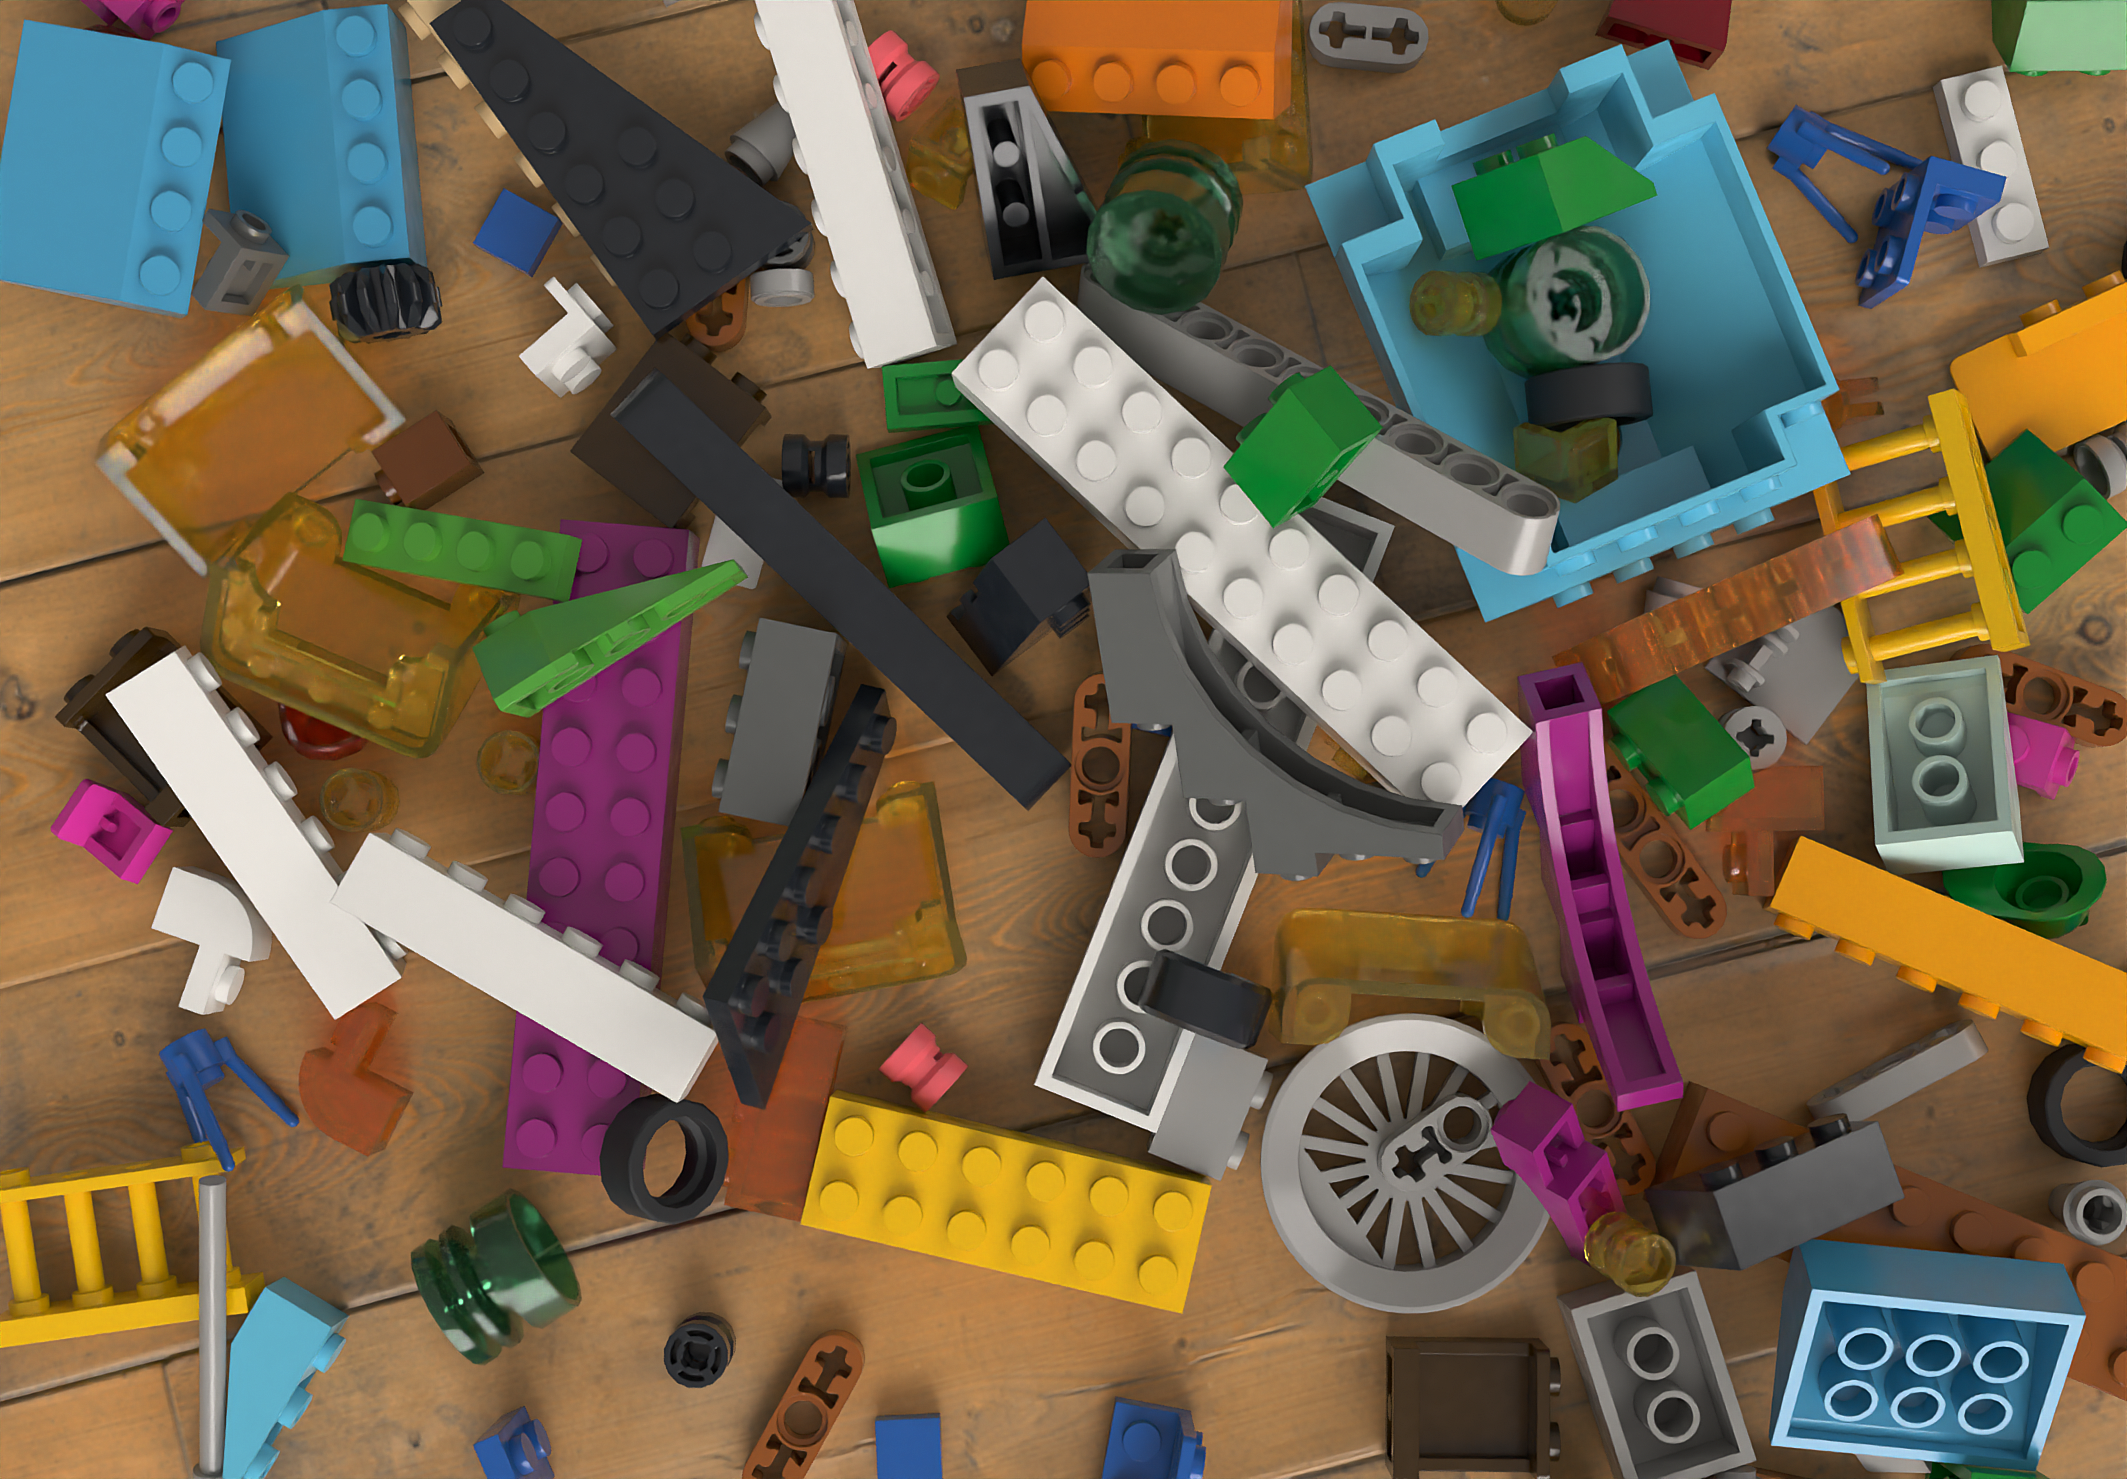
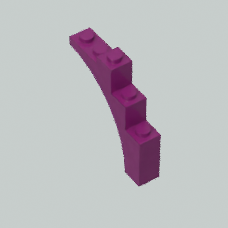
[1517,662,1683,1112]

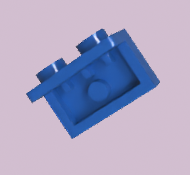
[473,1406,555,1479]

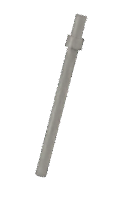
[193,1175,226,1479]

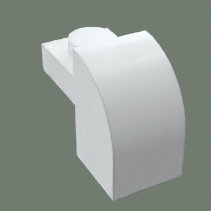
[151,866,272,1015]

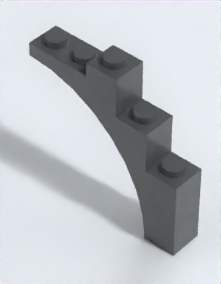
[1088,549,1465,881]

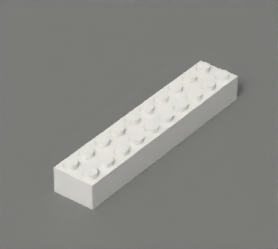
[952,277,1533,808]
[1034,497,1395,1133]

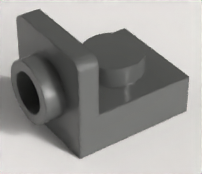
[191,209,289,317]

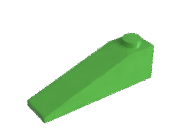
[472,559,748,718]

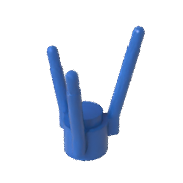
[1767,104,1923,244]
[1415,778,1526,923]
[159,1028,299,1172]

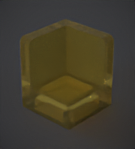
[1513,417,1618,504]

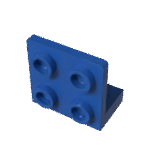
[1855,156,2007,309]
[1100,1396,1206,1479]

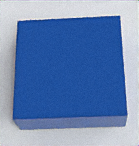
[473,188,563,277]
[875,1413,943,1479]

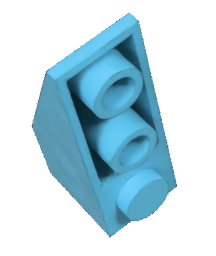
[223,1277,349,1479]

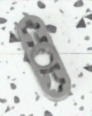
[1806,1019,1988,1121]

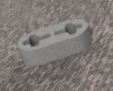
[1306,2,1429,73]

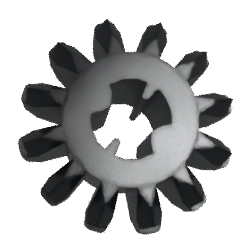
[329,263,443,344]

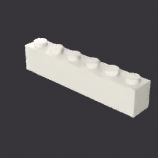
[754,0,957,369]
[105,645,408,1020]
[329,828,718,1103]

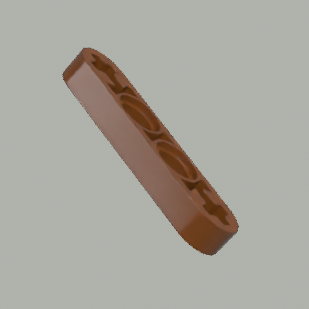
[1603,738,1727,939]

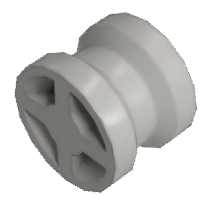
[1718,706,1787,770]

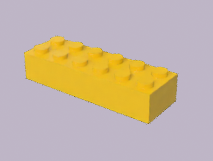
[800,1089,1212,1314]

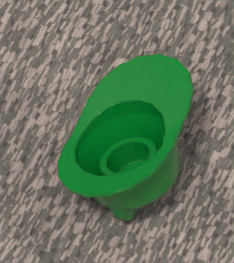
[1942,842,2107,940]

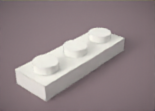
[1933,65,2049,268]

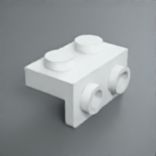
[519,276,617,398]

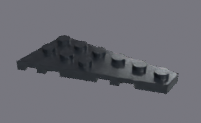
[429,0,813,340]
[702,684,897,1110]

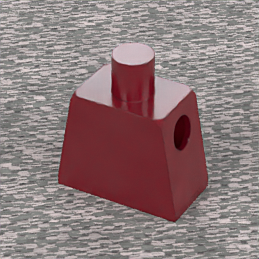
[1595,0,1732,70]

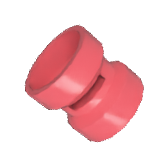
[868,30,940,122]
[878,1022,968,1113]

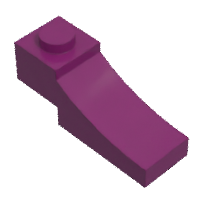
[1490,1081,1629,1268]

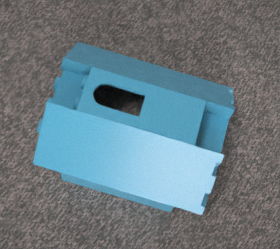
[1305,40,1851,623]

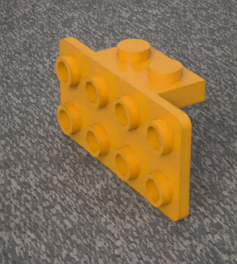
[1948,270,2127,461]

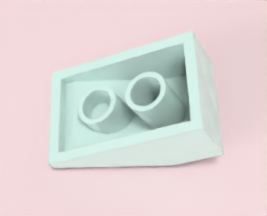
[1866,655,2024,875]

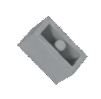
[1146,1033,1273,1181]

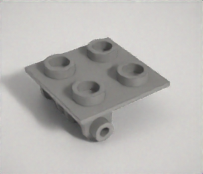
[1704,567,1859,745]

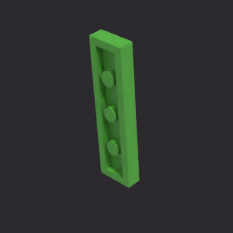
[342,499,582,602]

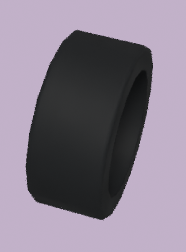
[1524,362,1653,434]
[2027,1043,2127,1168]
[599,1093,729,1225]

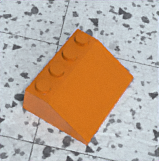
[1022,0,1292,119]

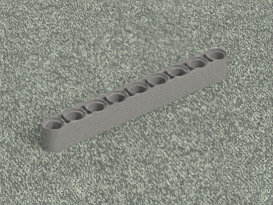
[1077,259,1560,576]

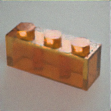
[722,1015,848,1222]

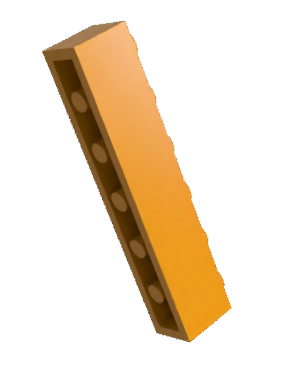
[1762,835,2127,1074]

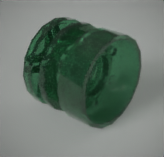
[1086,139,1244,315]
[1478,225,1650,379]
[411,1188,582,1366]

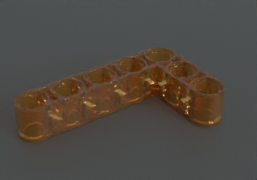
[1552,514,1905,705]

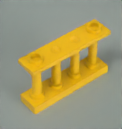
[1813,388,2030,685]
[0,1141,265,1348]

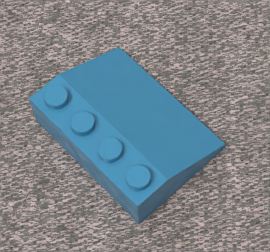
[216,4,427,289]
[0,19,231,319]
[1769,1239,2086,1472]

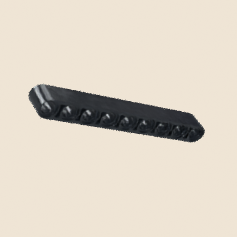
[610,367,1071,811]

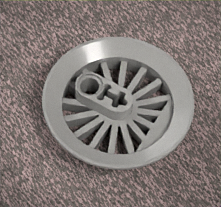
[1260,1013,1550,1314]

